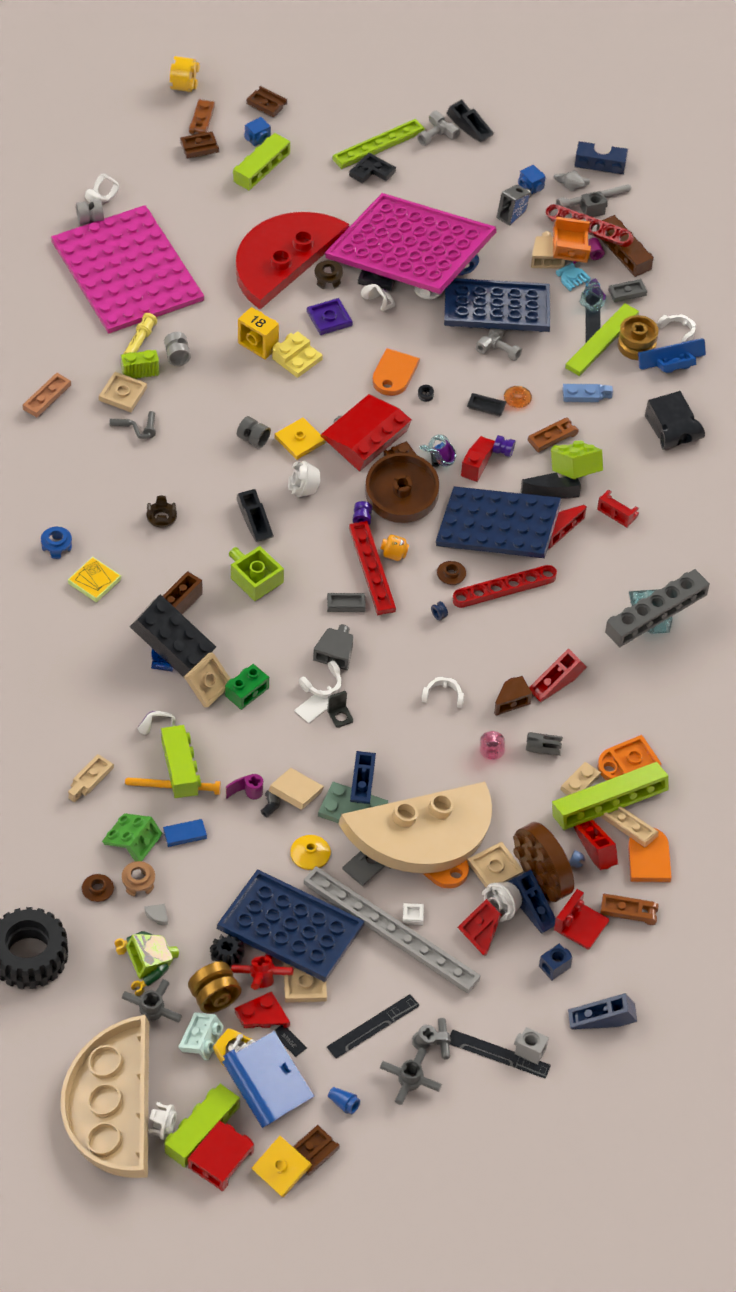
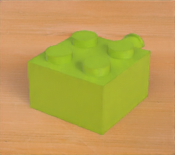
[551,440,603,479]
[229,546,284,601]

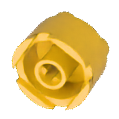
[169,56,200,92]

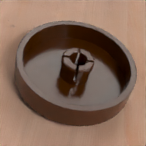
[365,453,439,523]
[513,822,574,902]

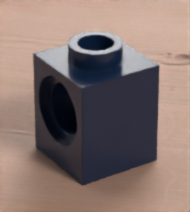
[539,943,573,980]

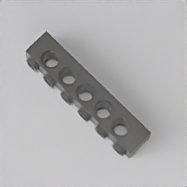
[605,569,710,648]

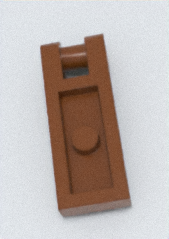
[189,99,215,134]
[527,417,579,452]
[600,893,659,925]

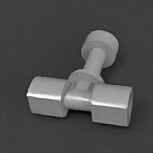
[417,110,460,146]
[476,329,522,361]

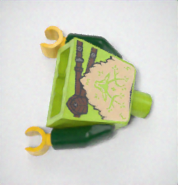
[114,931,179,996]

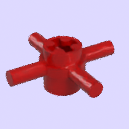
[231,954,294,990]

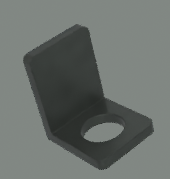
[327,691,354,728]

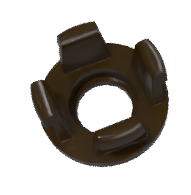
[314,260,343,289]
[146,495,177,527]

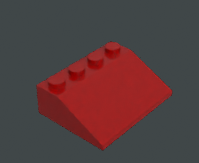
[320,394,412,472]

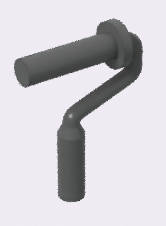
[109,411,156,439]

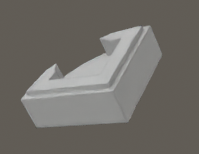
[144,904,168,925]

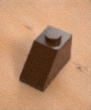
[494,676,532,716]

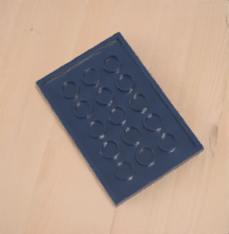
[444,278,550,332]
[435,486,562,559]
[217,869,365,982]

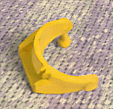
[213,1028,251,1069]

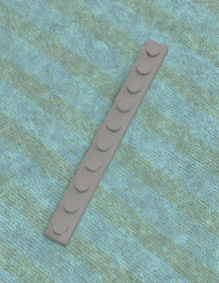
[303,867,481,993]

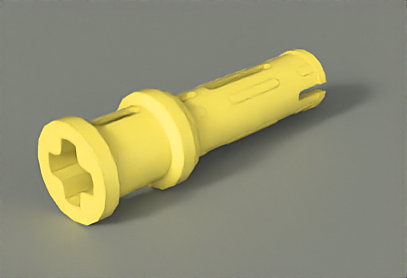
[123,313,158,354]

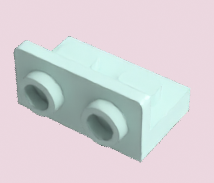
[179,1012,224,1060]

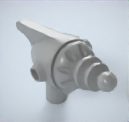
[553,170,590,191]

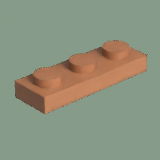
[22,373,71,418]

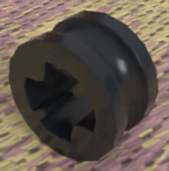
[418,384,434,402]

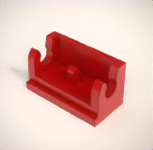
[597,490,639,528]

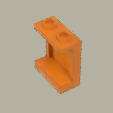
[553,217,591,263]

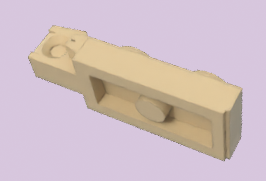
[68,754,114,802]

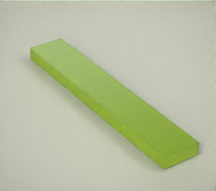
[332,118,425,169]
[565,303,639,376]

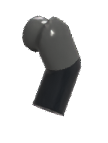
[261,790,280,818]

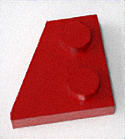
[457,899,502,956]
[234,991,290,1028]

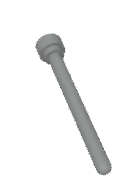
[556,184,631,208]

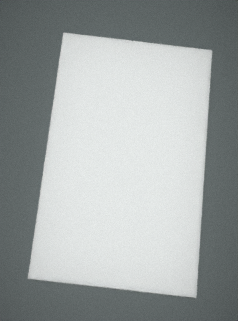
[294,695,328,723]

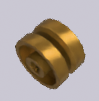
[617,315,659,360]
[188,961,242,1014]

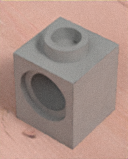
[514,1027,549,1065]

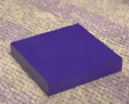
[307,298,353,335]

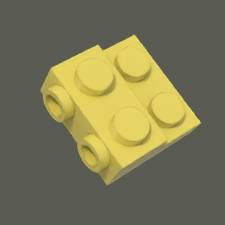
[272,331,323,378]

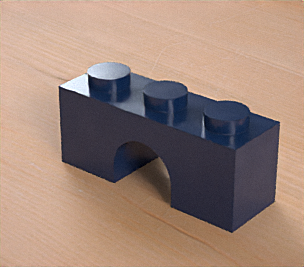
[574,141,628,175]

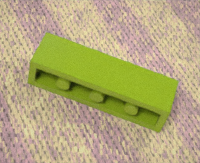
[233,132,291,191]
[161,725,201,799]
[164,1083,240,1168]

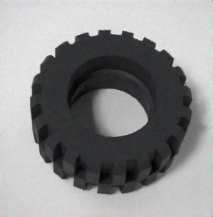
[0,907,68,989]

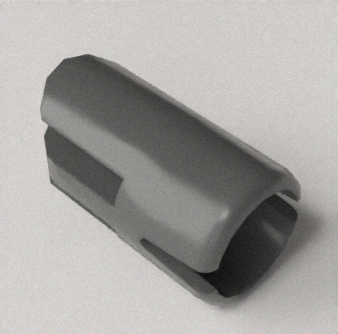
[526,732,563,756]

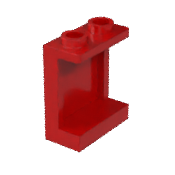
[188,1120,254,1191]

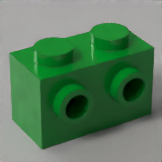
[225,663,270,710]

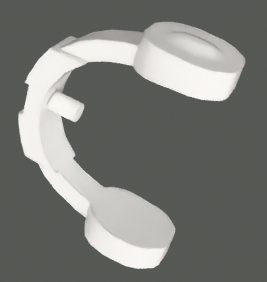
[657,314,696,343]
[299,660,341,699]
[422,677,464,708]

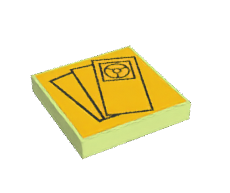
[68,557,121,603]

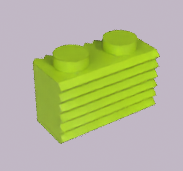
[121,350,159,379]

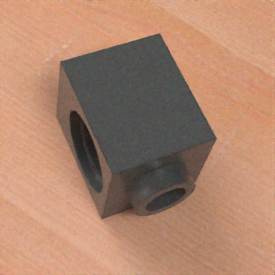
[580,191,608,217]

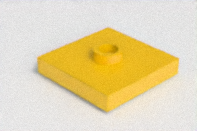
[274,417,325,460]
[251,1135,312,1198]

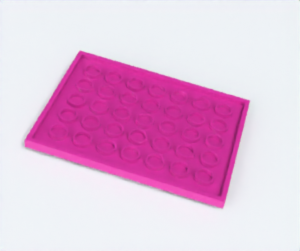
[325,193,497,294]
[51,205,204,334]

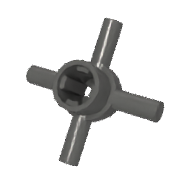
[122,979,182,1023]
[380,1048,442,1105]

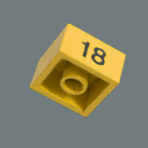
[238,307,279,360]

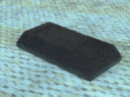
[467,393,506,416]

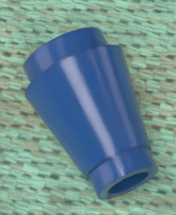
[328,1087,360,1114]

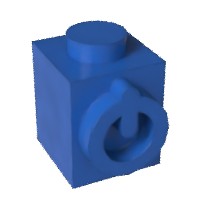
[244,117,271,146]
[518,164,546,194]

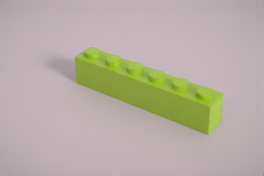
[552,762,669,830]

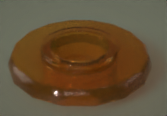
[504,386,532,408]

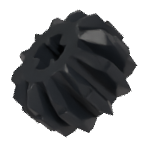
[210,933,245,966]

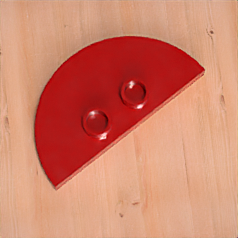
[236,212,349,309]

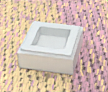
[403,903,424,925]

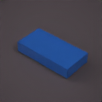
[163,819,207,847]

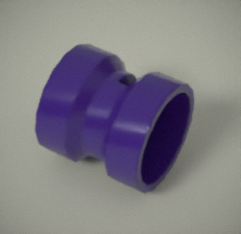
[493,435,516,457]
[352,501,372,525]

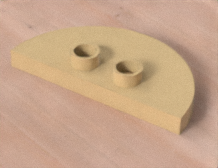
[338,782,492,873]
[61,1015,149,1178]

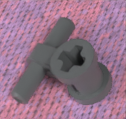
[412,1018,451,1059]

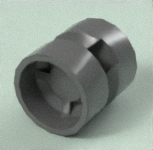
[237,416,271,448]

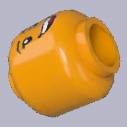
[380,534,409,561]

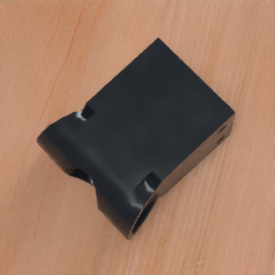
[645,391,705,450]

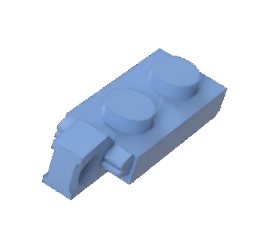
[562,384,613,402]

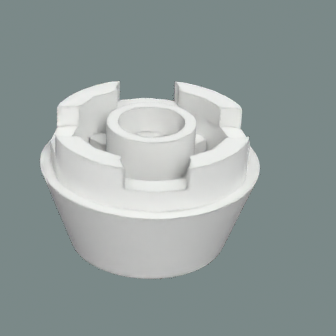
[288,461,320,497]
[481,882,522,922]

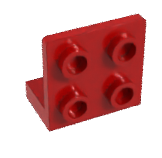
[554,889,609,950]

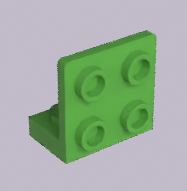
[102,813,163,862]

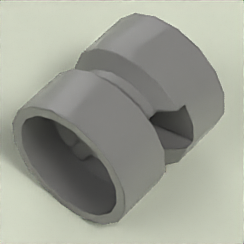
[76,199,104,225]
[164,332,191,366]

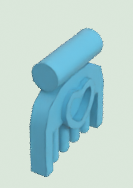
[556,263,591,291]

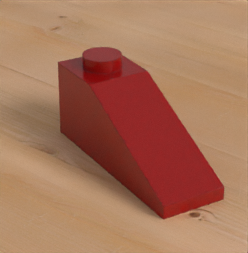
[461,436,495,482]
[548,505,587,549]
[529,648,587,702]
[574,819,618,870]

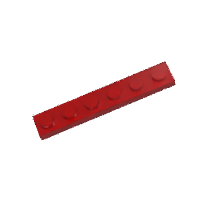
[349,521,396,615]

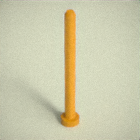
[125,777,221,795]

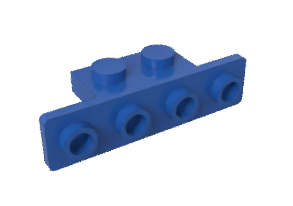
[638,338,706,373]

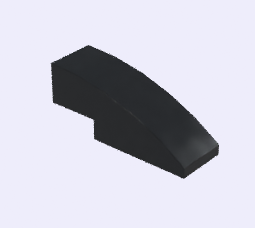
[446,99,494,142]
[521,472,581,499]
[236,489,274,542]

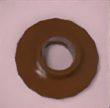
[437,561,466,585]
[81,874,114,902]

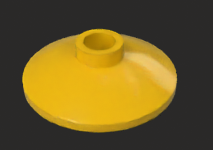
[290,835,331,870]

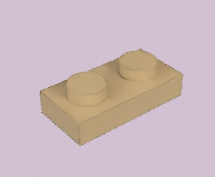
[560,762,601,795]

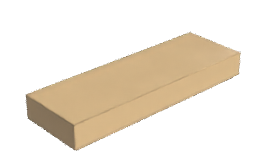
[600,807,658,847]

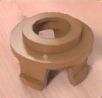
[122,861,155,897]

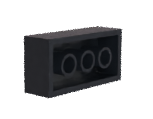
[129,594,216,677]

